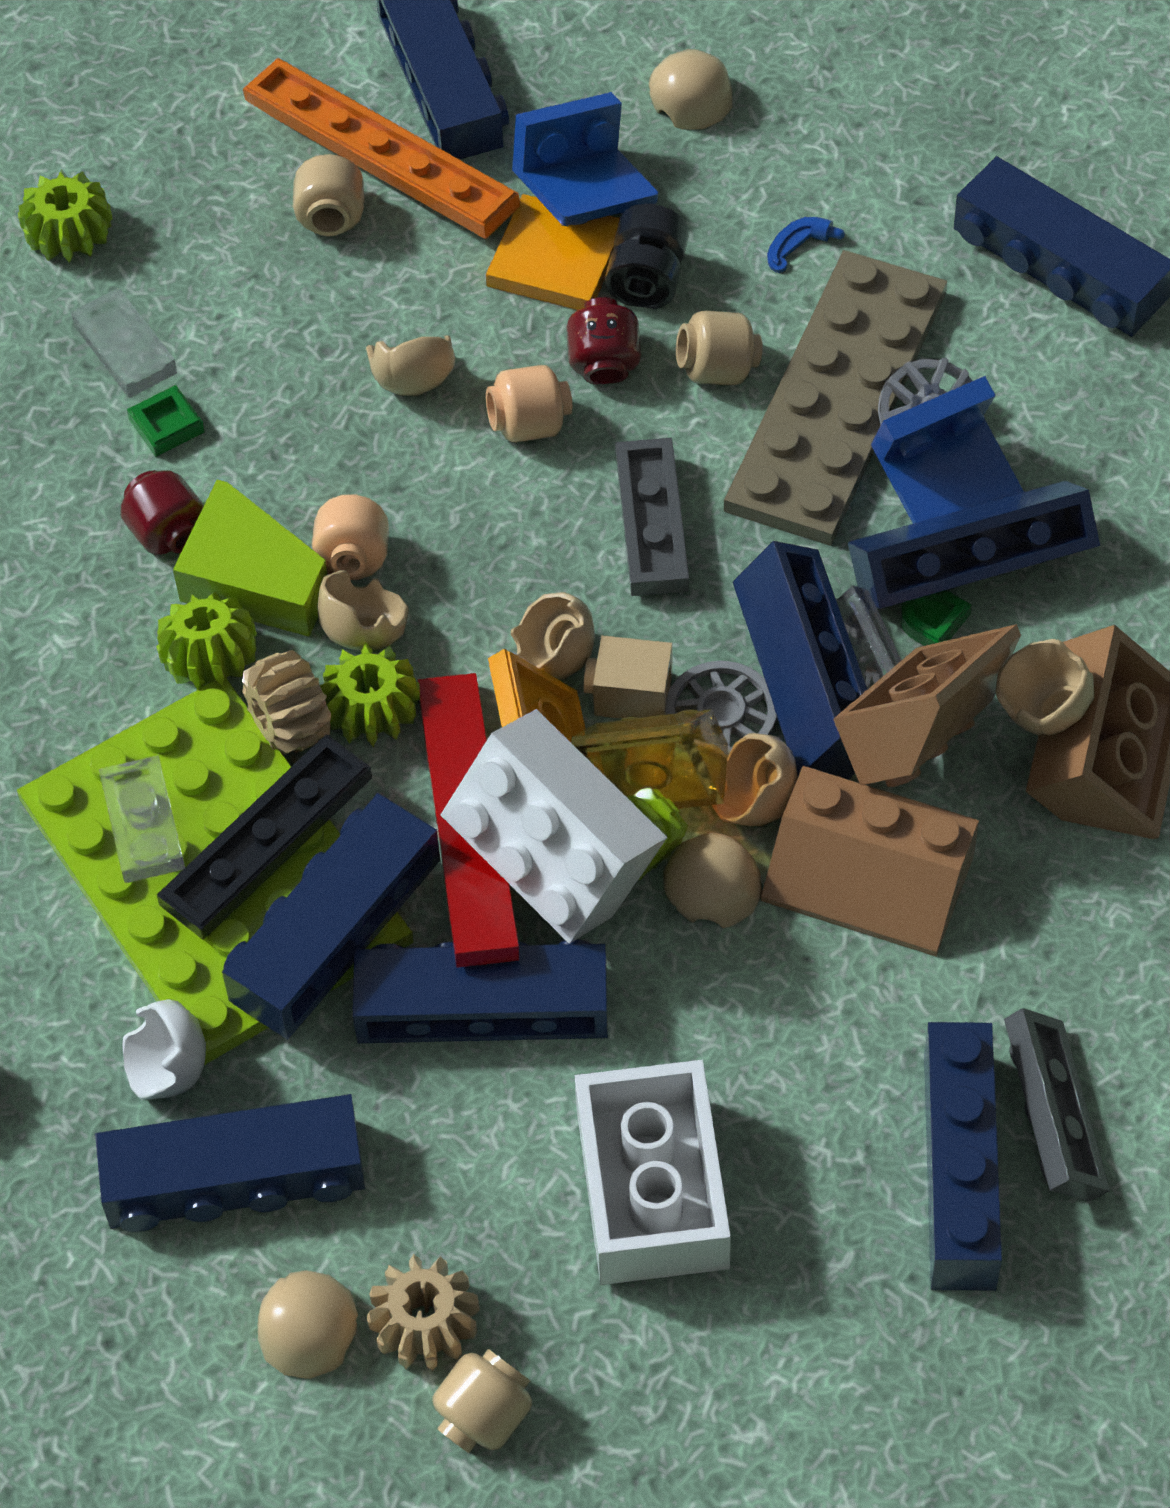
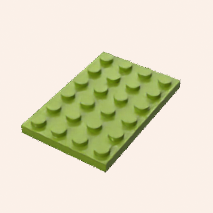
[17,677,414,1065]

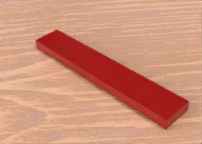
[417,673,519,968]

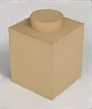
[584,635,673,723]

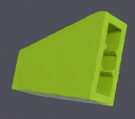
[173,479,328,637]

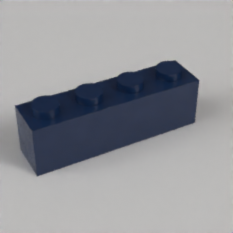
[376,0,509,160]
[954,156,1170,337]
[848,481,1101,609]
[732,541,868,779]
[222,793,441,1040]
[353,939,608,1044]
[924,1022,1002,1291]
[95,1094,365,1232]

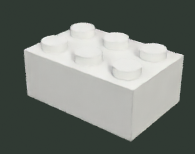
[441,709,667,944]
[574,1060,731,1285]

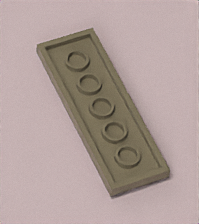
[724,250,947,546]

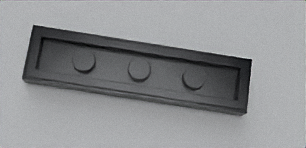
[157,734,372,940]

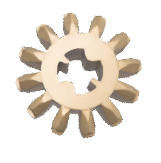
[242,650,331,755]
[367,1254,480,1371]

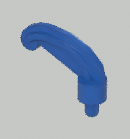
[767,217,845,273]

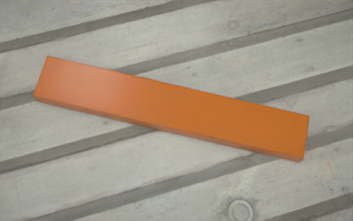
[243,58,521,239]

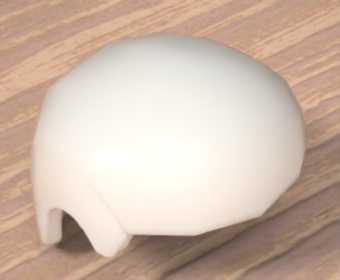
[122,999,206,1100]

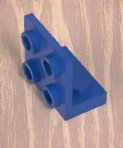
[512,92,658,226]
[871,376,1024,523]

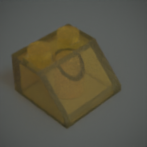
[571,709,728,809]

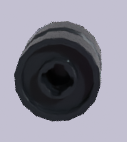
[605,203,689,309]

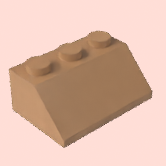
[833,624,1021,787]
[1026,625,1170,839]
[761,766,979,957]

